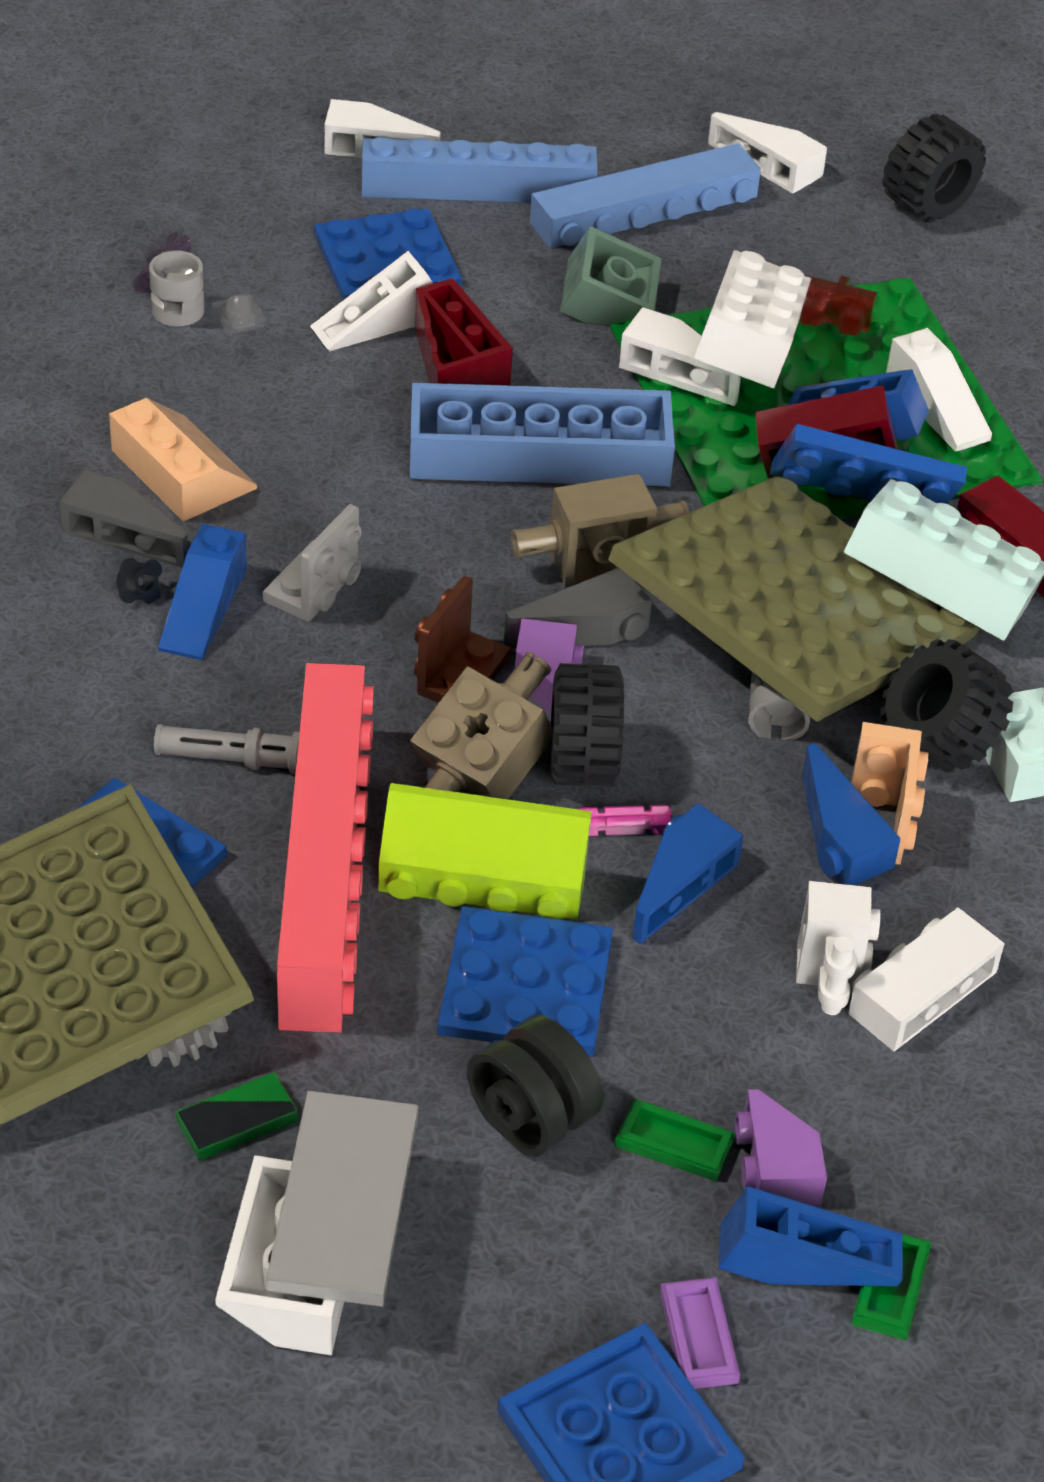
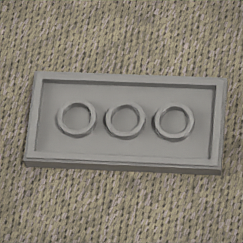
[266,1091,418,1307]

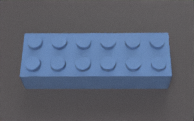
[410,383,675,487]

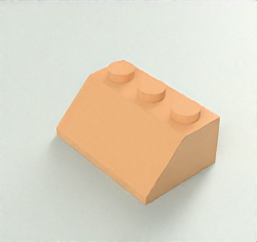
[109,398,257,522]

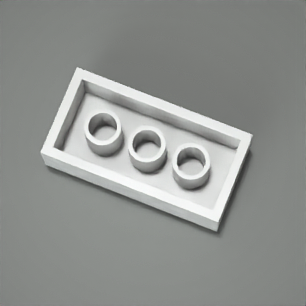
[694,250,811,388]

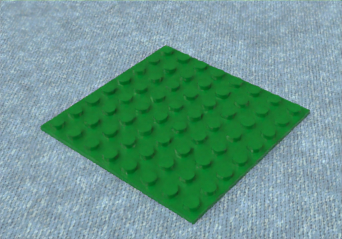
[609,278,1043,519]

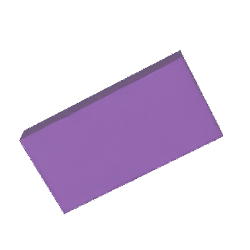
[660,1277,740,1389]

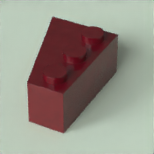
[415,278,513,386]
[755,385,899,478]

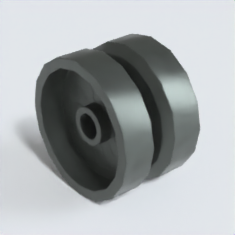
[467,1015,604,1157]

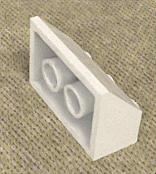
[216,1155,344,1355]

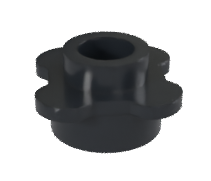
[116,558,162,604]

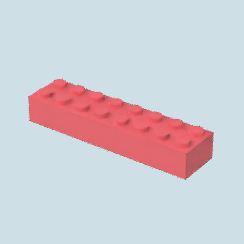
[277,663,374,1033]

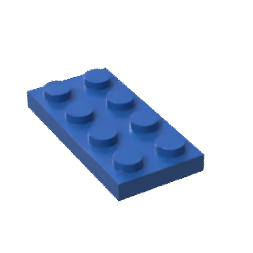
[770,424,967,504]

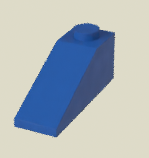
[787,369,929,441]
[158,523,247,660]
[802,743,901,886]
[632,803,744,944]
[718,1186,902,1286]

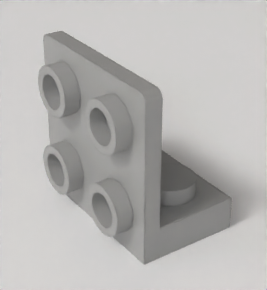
[263,504,362,622]

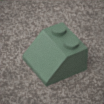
[560,226,662,325]

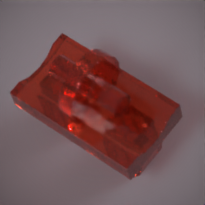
[800,275,877,336]

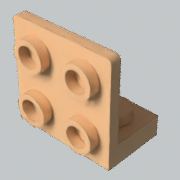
[851,722,928,865]

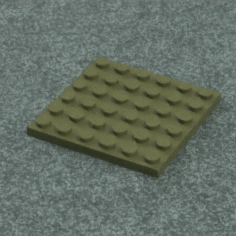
[608,475,980,722]
[0,784,254,1125]

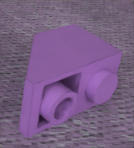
[515,618,584,714]
[735,1089,827,1207]

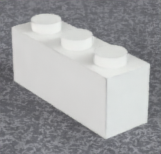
[848,908,1004,1051]

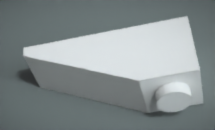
[325,99,440,158]
[708,112,827,194]
[310,251,433,351]
[619,307,741,406]
[886,328,992,452]

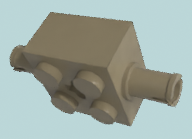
[510,474,689,587]
[410,652,553,799]

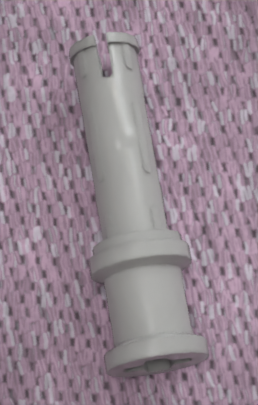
[154,724,300,775]

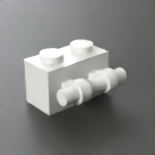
[796,881,880,1015]

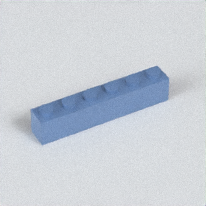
[362,137,598,203]
[530,143,761,249]

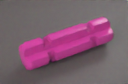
[579,805,673,836]

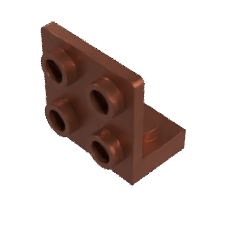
[414,575,511,703]

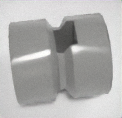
[149,251,204,326]
[748,672,810,741]

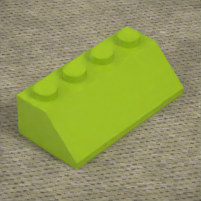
[378,783,592,920]

